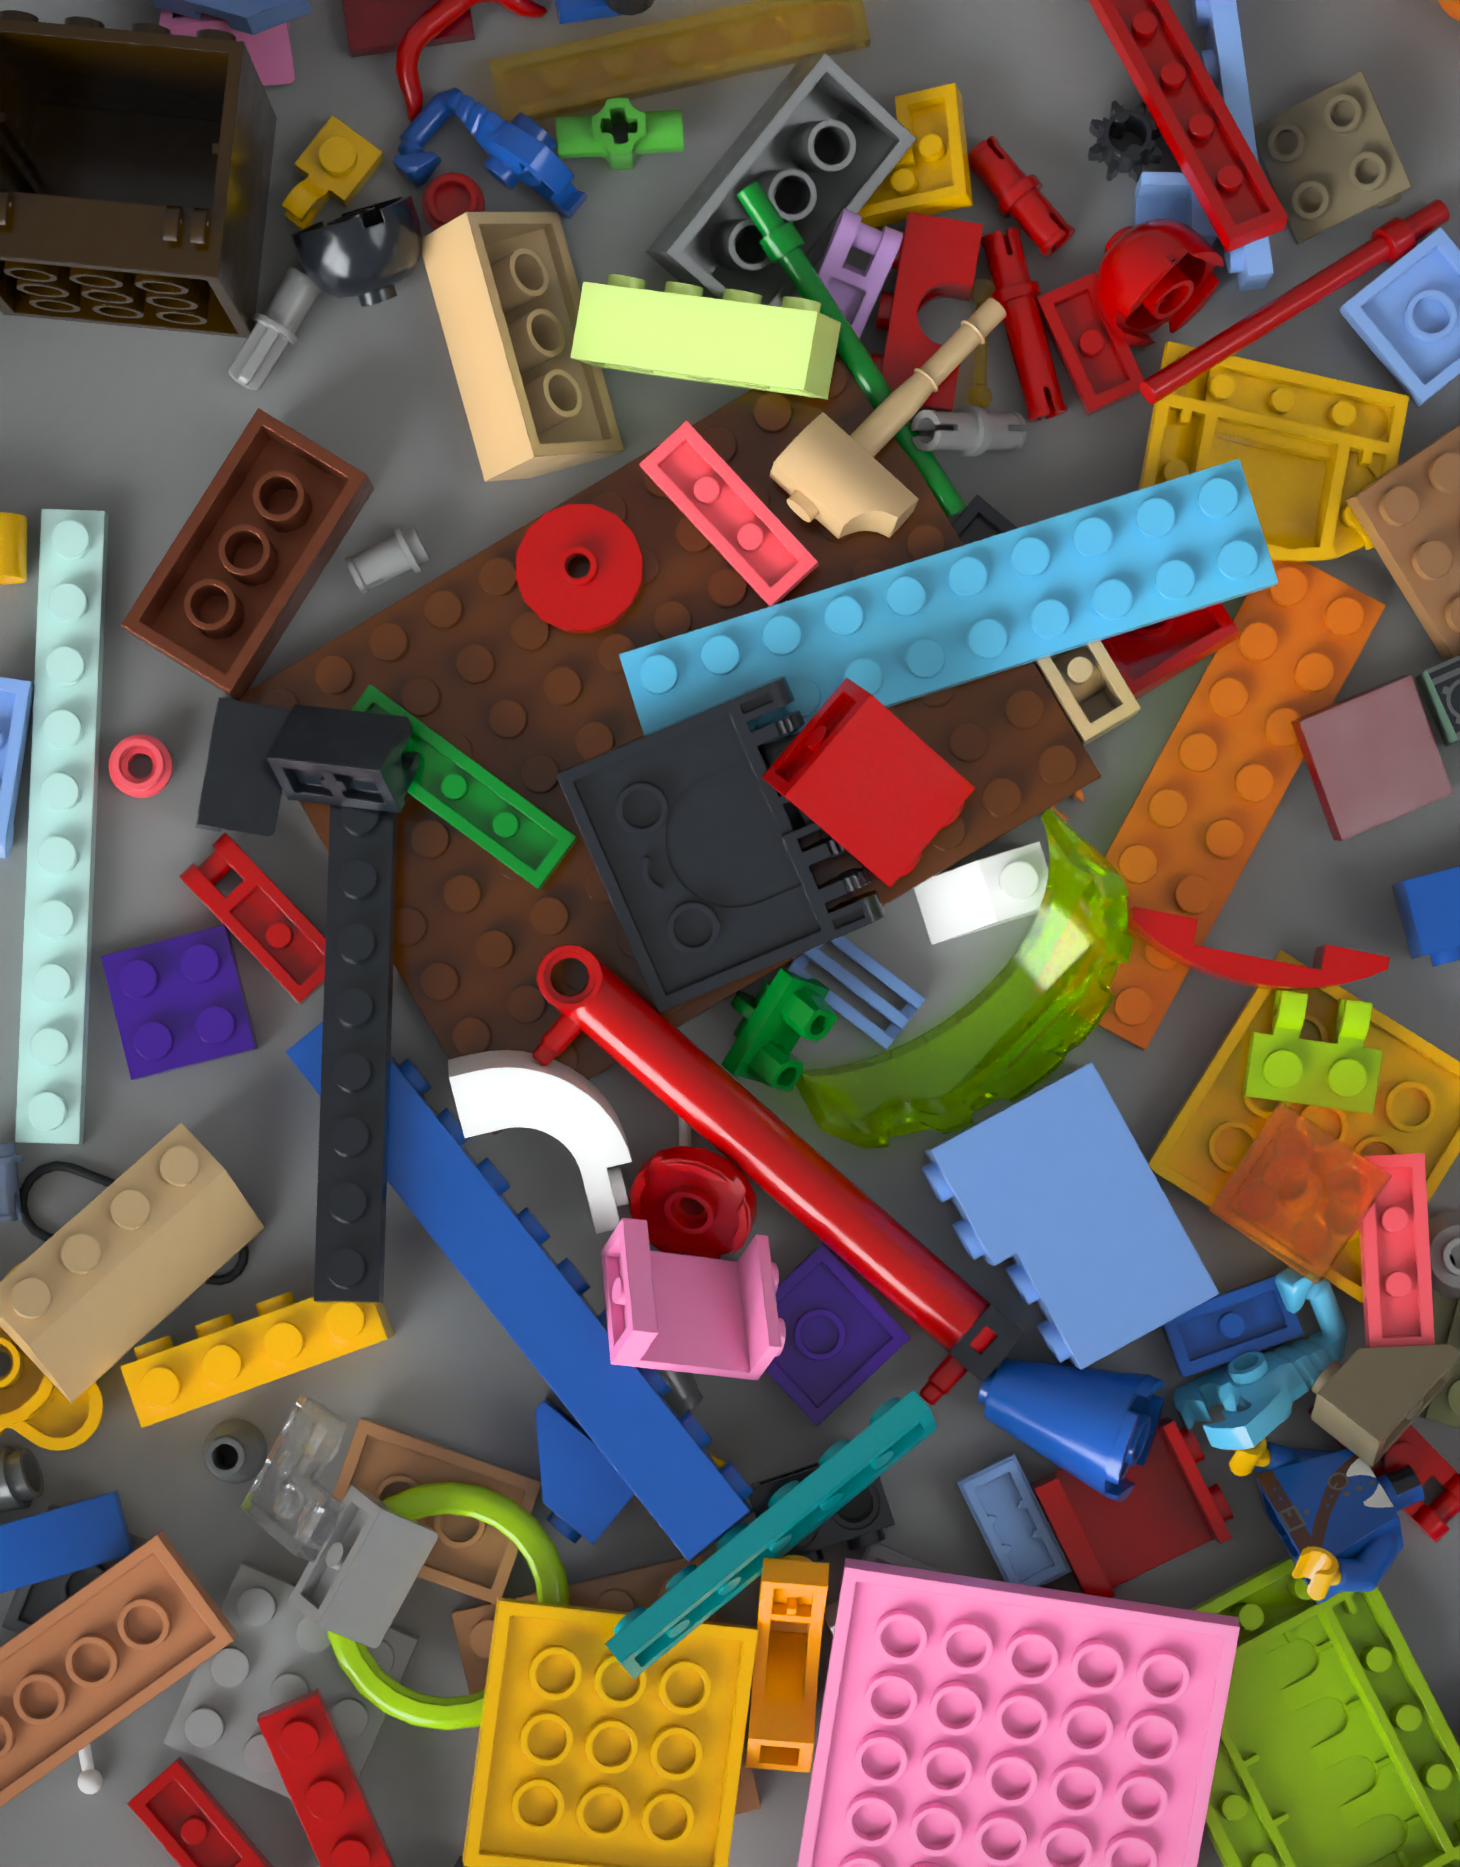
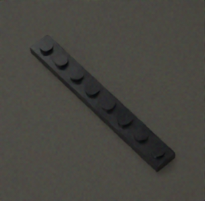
[314,805,398,1303]

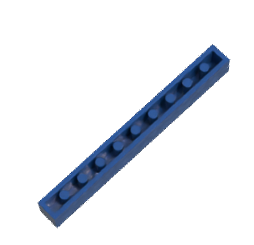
[285,1021,754,1561]

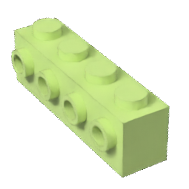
[570,274,841,400]

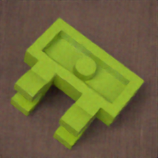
[1242,990,1383,1114]

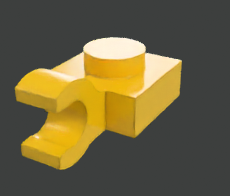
[281,115,384,229]

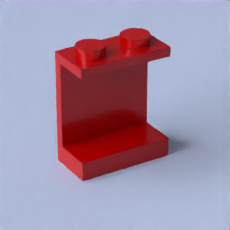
[761,678,975,888]
[1029,1416,1234,1598]

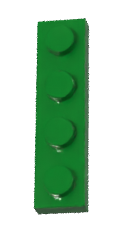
[351,684,579,890]

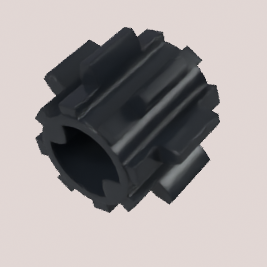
[1088,101,1163,182]

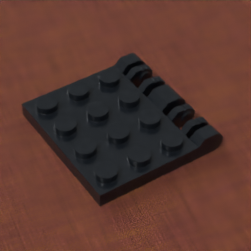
[556,676,886,1013]

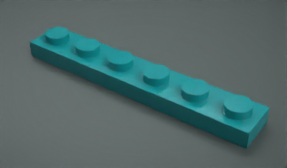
[605,1390,938,1679]

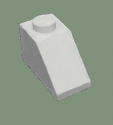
[914,842,1059,945]

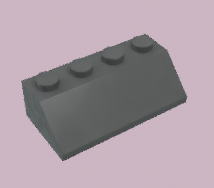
[646,53,917,307]

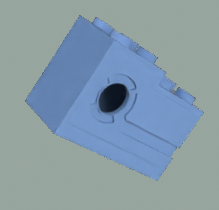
[921,1062,1220,1370]

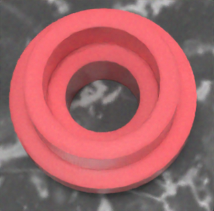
[108,734,173,798]

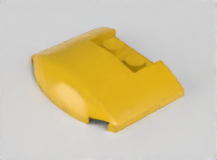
[1138,341,1409,562]

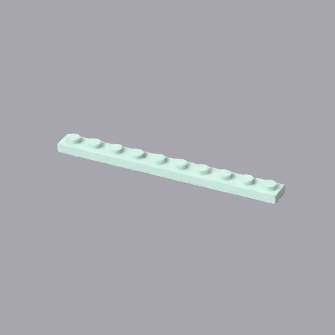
[15,509,109,1144]

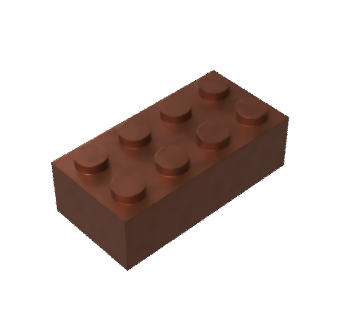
[121,408,374,701]

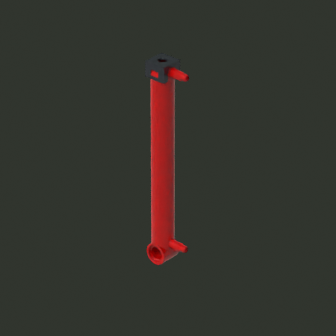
[532,944,1025,1405]

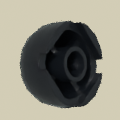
[291,196,423,307]

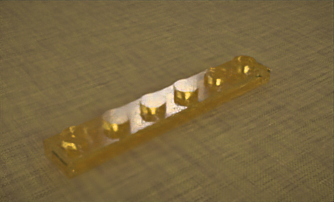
[489,0,871,122]

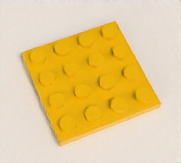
[1147,950,1460,1304]
[462,1597,758,1867]

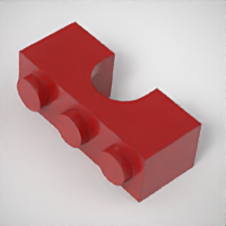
[871,212,983,418]

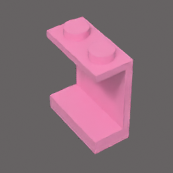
[600,1217,786,1381]

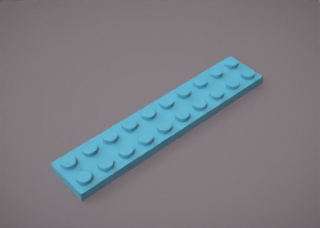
[619,459,1278,746]

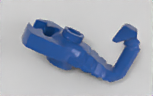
[393,87,588,219]

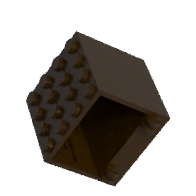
[0,10,277,338]

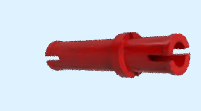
[980,227,1068,423]

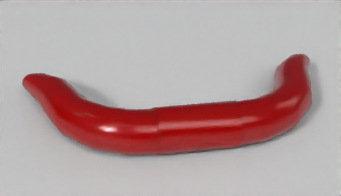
[395,0,547,122]

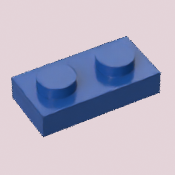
[1162,1273,1304,1378]

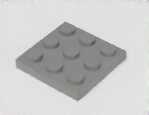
[163,1561,420,1799]

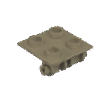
[1254,71,1413,244]

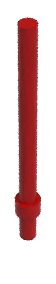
[1139,199,1450,405]

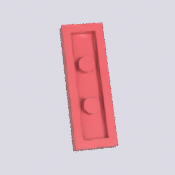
[639,420,819,607]
[1355,1153,1435,1348]

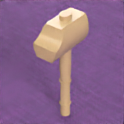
[769,298,1007,539]

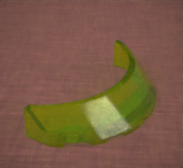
[796,807,1133,1149]

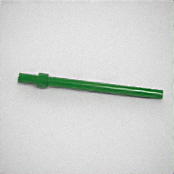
[736,181,967,519]

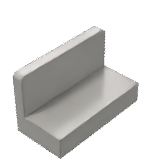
[288,1485,438,1648]

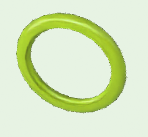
[327,1481,571,1730]

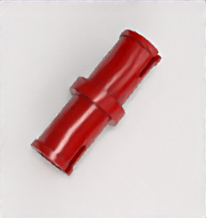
[968,136,1075,257]

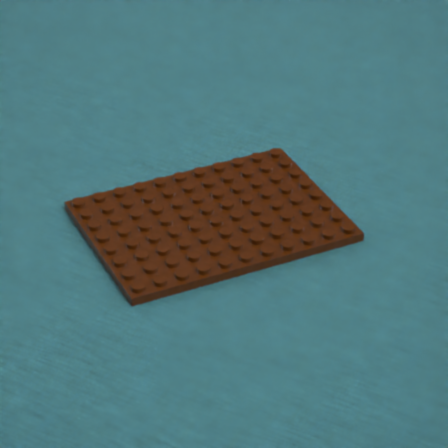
[240,351,1101,1135]

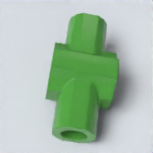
[556,98,684,170]

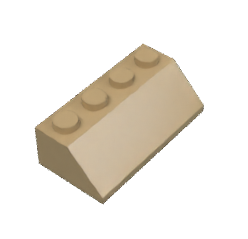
[421,212,625,482]
[0,1122,265,1403]

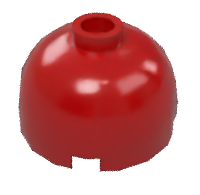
[1095,219,1224,347]

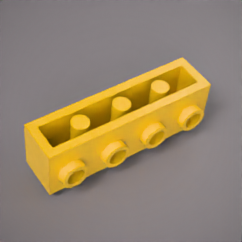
[120,1291,395,1428]

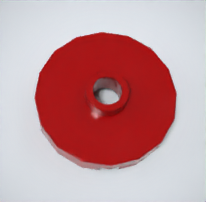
[516,504,644,633]
[628,1146,757,1259]

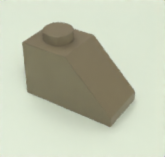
[1311,1344,1460,1467]

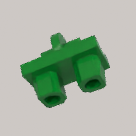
[721,968,837,1092]

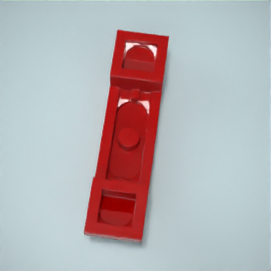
[1125,906,1390,991]

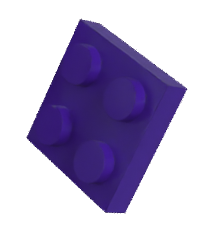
[101,925,258,1080]
[765,1243,911,1426]

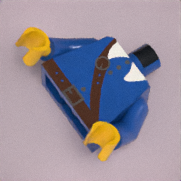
[1225,1438,1425,1605]

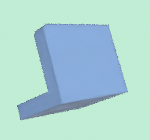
[1134,172,1217,246]

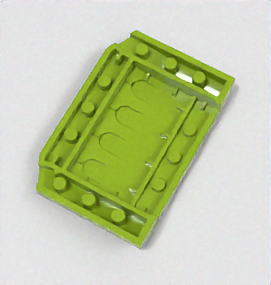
[1187,1555,1460,1867]

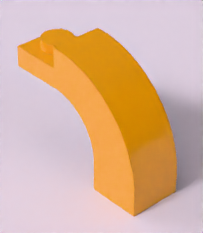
[745,1555,829,1773]

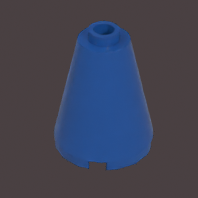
[978,1358,1165,1502]

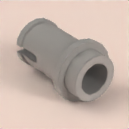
[345,526,430,595]

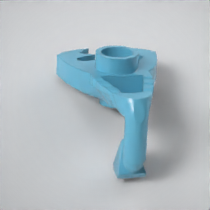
[1173,1264,1348,1450]

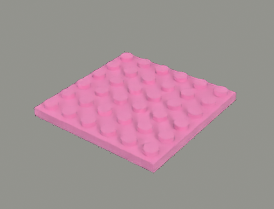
[797,1558,1240,1867]

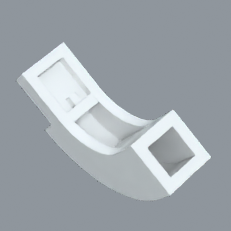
[448,1050,632,1234]

